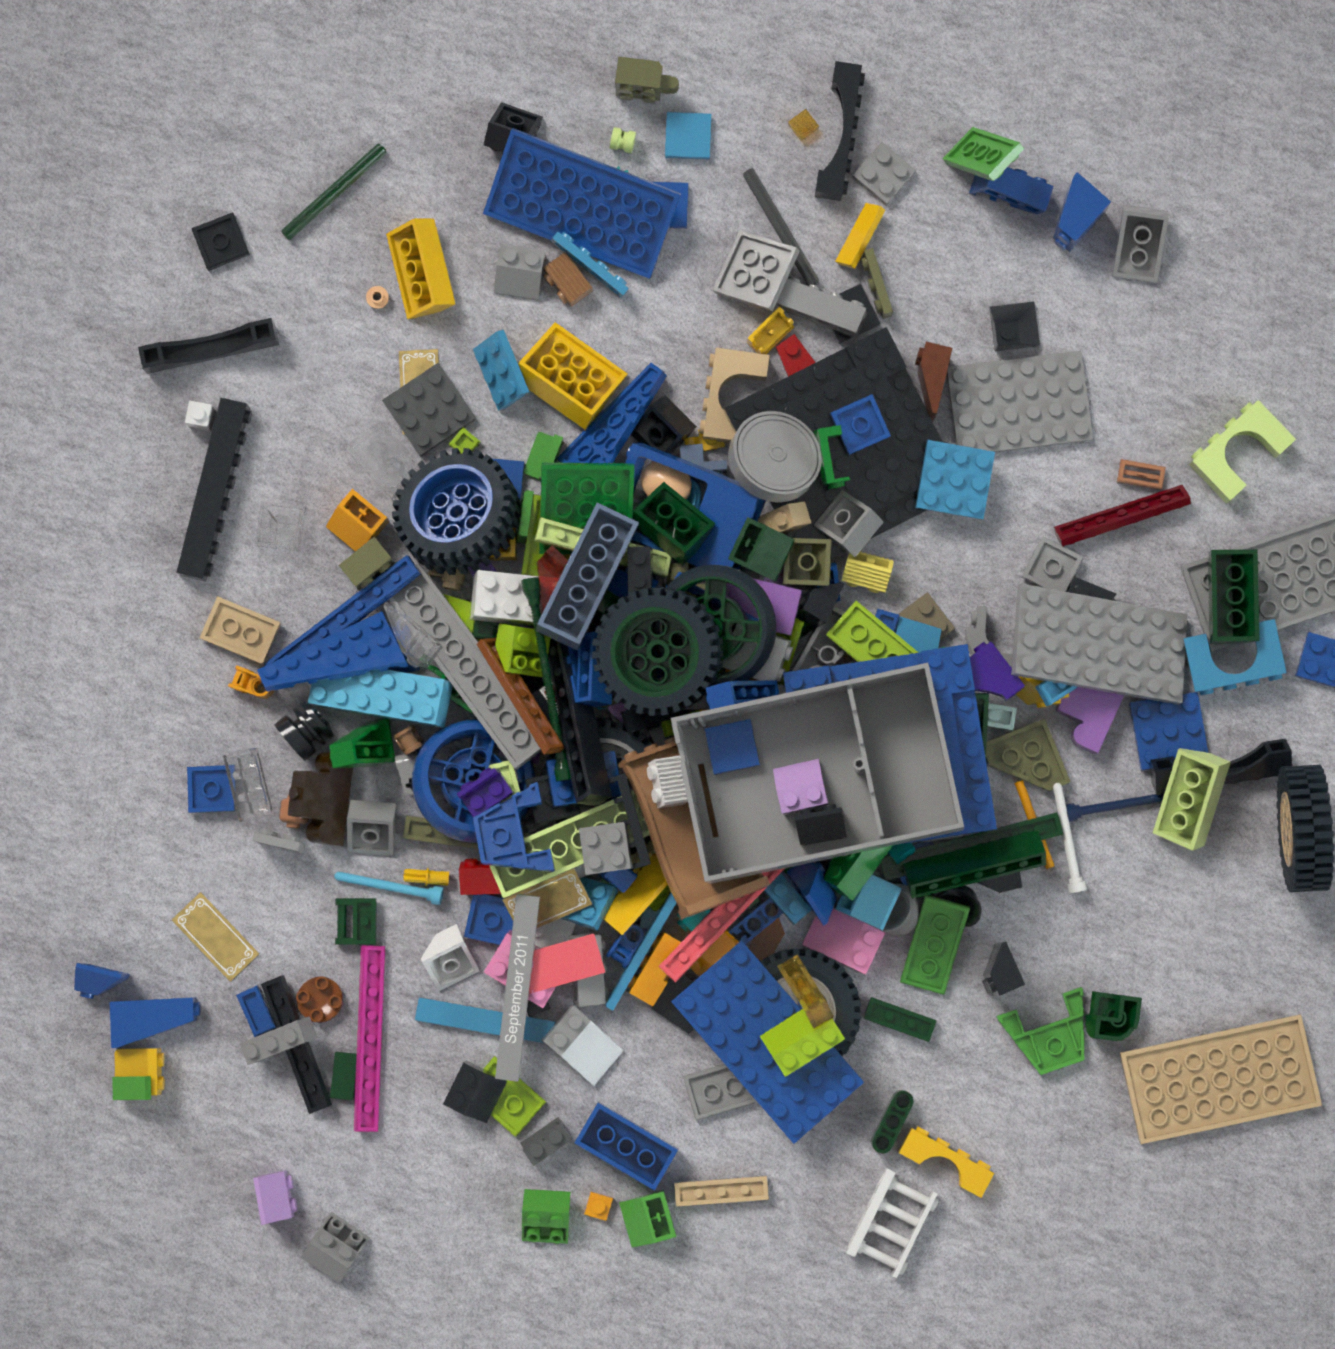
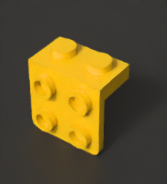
[114,1048,165,1095]

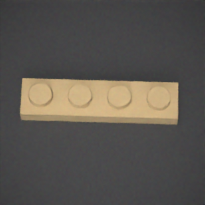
[674,1176,769,1207]

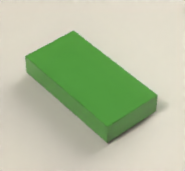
[112,1076,151,1100]

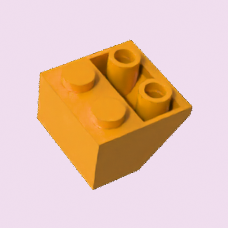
[325,488,390,552]

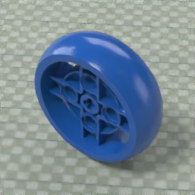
[412,720,535,843]

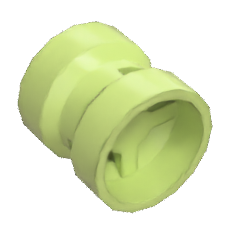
[609,127,636,154]

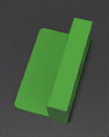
[523,432,564,480]

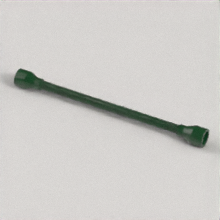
[521,577,571,782]

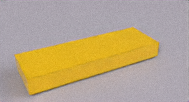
[835,203,885,269]

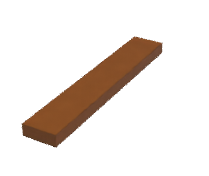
[476,638,564,755]

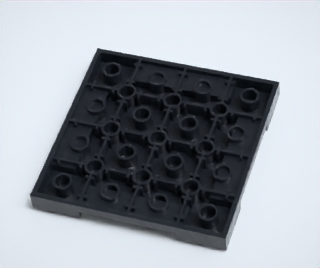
[723,327,942,559]

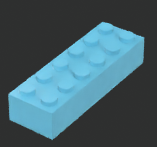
[308,669,453,728]

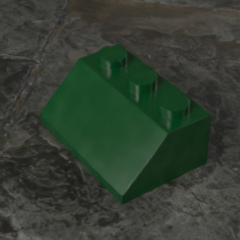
[632,482,715,565]

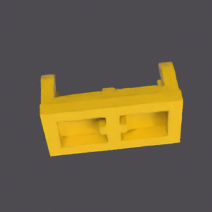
[747,306,795,355]

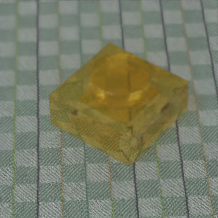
[788,109,819,141]

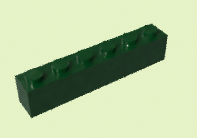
[903,830,1046,899]

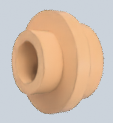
[366,286,389,309]

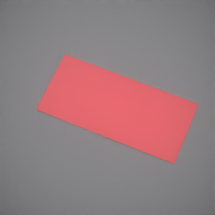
[529,934,605,994]

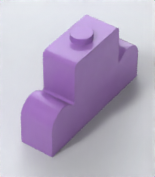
[1056,687,1124,755]

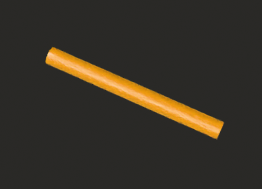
[1014,780,1055,869]

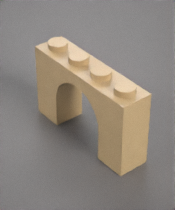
[699,348,770,444]

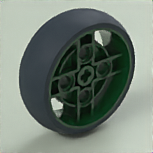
[654,565,776,686]

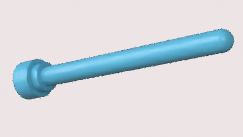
[334,872,444,905]

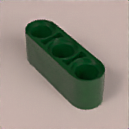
[871,1090,914,1154]

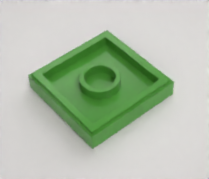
[516,490,534,544]

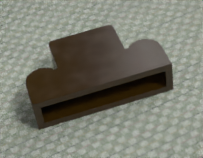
[288,752,353,846]

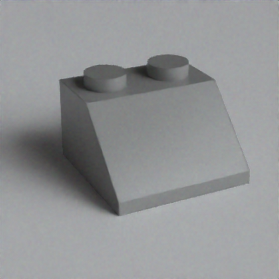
[494,243,546,300]
[814,490,883,557]
[347,800,397,856]

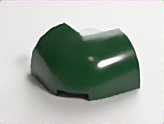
[1085,991,1142,1041]

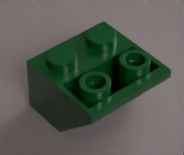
[728,517,795,582]

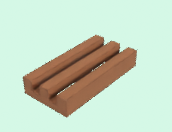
[1116,459,1166,490]

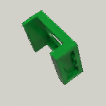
[813,425,850,489]

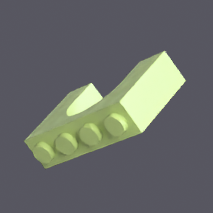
[1189,400,1296,504]

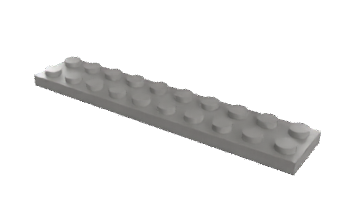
[389,563,541,770]

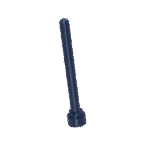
[1066,794,1164,822]

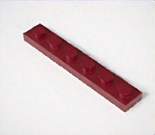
[1054,485,1191,547]

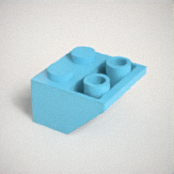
[835,875,902,931]

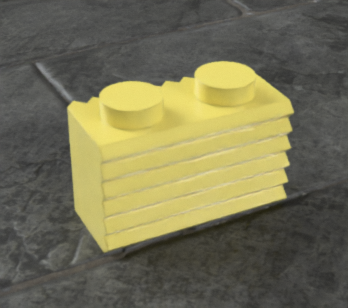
[841,551,894,593]

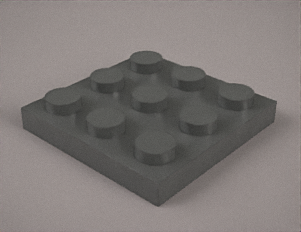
[382,363,476,457]

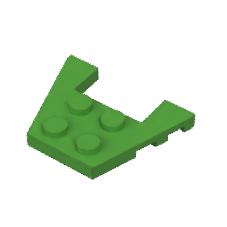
[996,987,1084,1075]

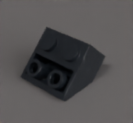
[794,804,847,846]

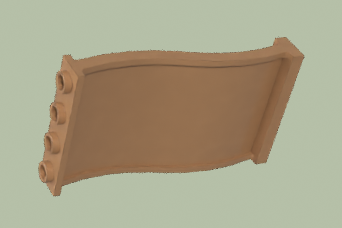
[618,737,770,920]

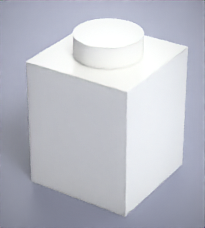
[185,400,216,431]

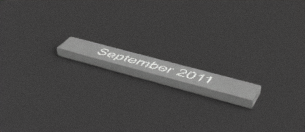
[495,894,540,1082]

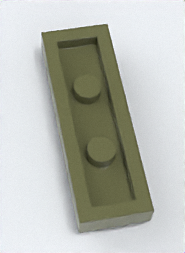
[861,248,893,319]

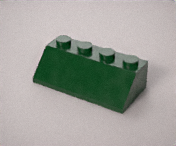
[1208,549,1260,644]

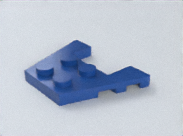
[473,782,555,872]

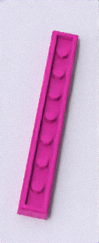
[354,945,385,1132]

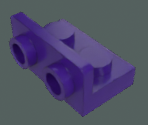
[457,768,514,817]

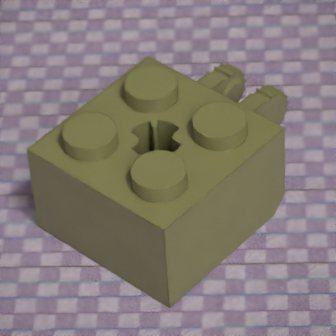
[615,56,679,103]

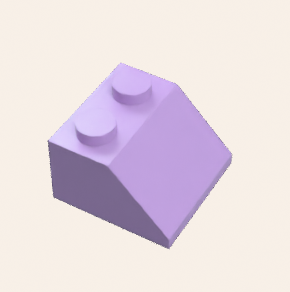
[773,759,829,815]
[253,1170,297,1225]

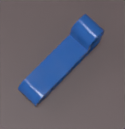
[729,871,800,945]

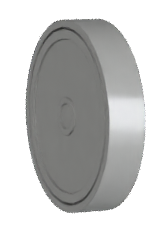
[728,411,822,502]

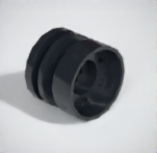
[274,700,335,761]

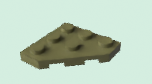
[986,719,1071,791]

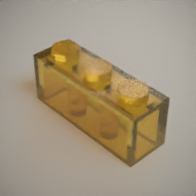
[777,955,834,1029]

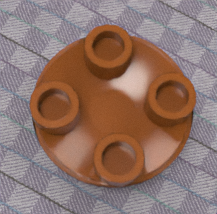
[296,976,343,1023]

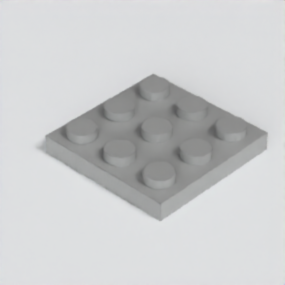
[712,230,800,312]

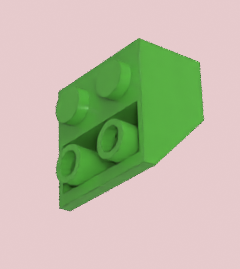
[522,1189,571,1244]
[619,1190,676,1248]

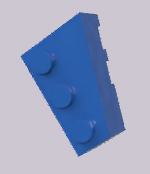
[969,167,1054,215]
[567,632,612,707]

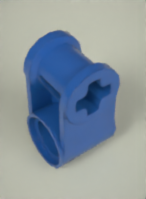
[605,924,644,969]

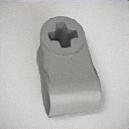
[395,751,418,797]

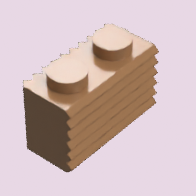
[543,252,593,307]

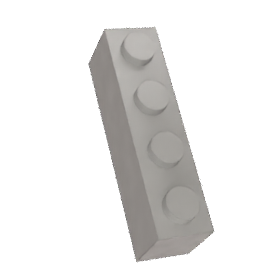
[774,276,867,338]

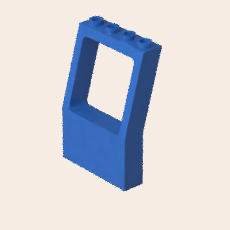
[625,443,766,570]

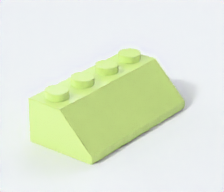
[1153,748,1231,851]

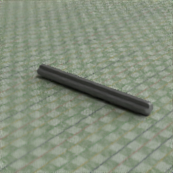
[743,168,819,286]

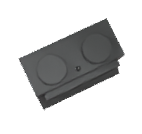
[520,1117,573,1166]

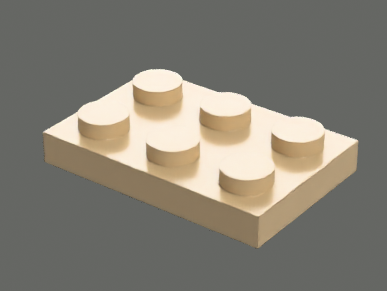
[200,596,281,665]

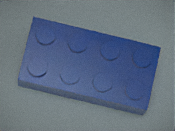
[574,1101,678,1191]

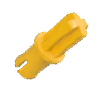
[403,868,449,886]

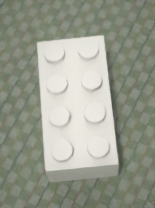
[470,570,559,627]

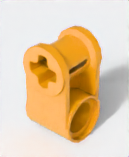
[228,665,274,699]

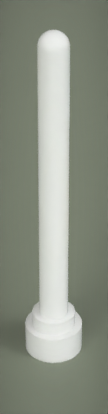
[1053,783,1087,893]

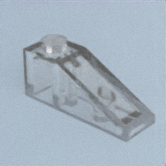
[383,602,443,668]

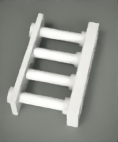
[845,1167,939,1278]

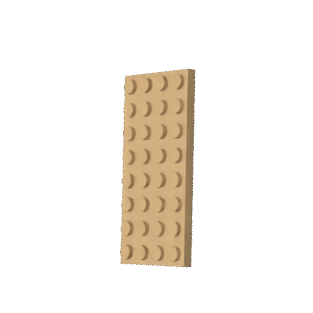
[1119,1014,1322,1144]

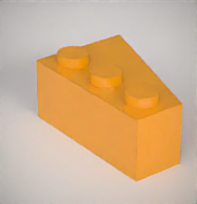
[627,932,681,1006]

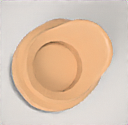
[641,461,692,499]

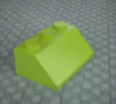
[760,999,845,1077]

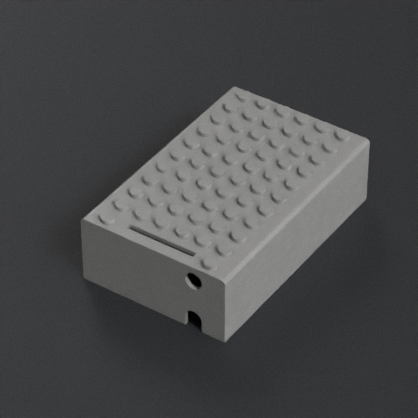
[671,663,964,884]

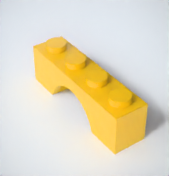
[898,1126,994,1198]

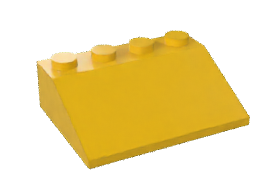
[518,322,628,430]

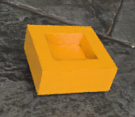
[584,1191,613,1221]

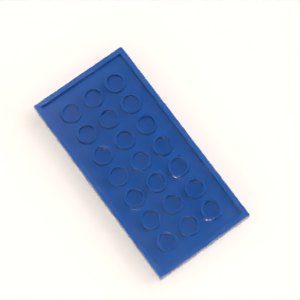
[483,128,681,279]
[671,940,864,1144]

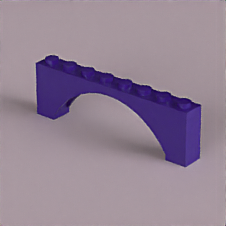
[970,642,1025,701]

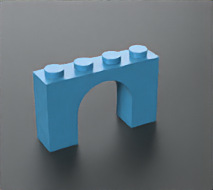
[1183,619,1287,696]

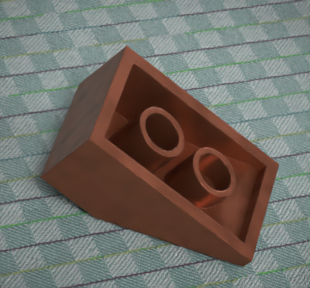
[915,342,953,422]

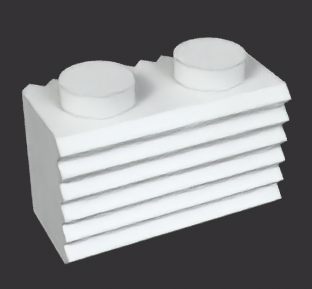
[647,756,688,809]

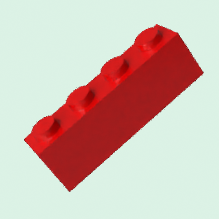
[459,858,537,895]

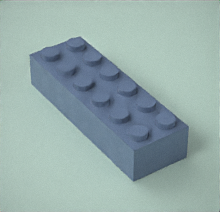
[535,503,639,651]

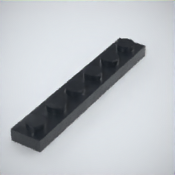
[261,975,332,1114]

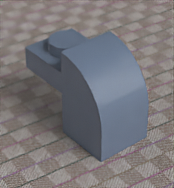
[680,444,727,483]

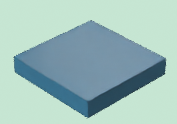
[665,112,712,160]

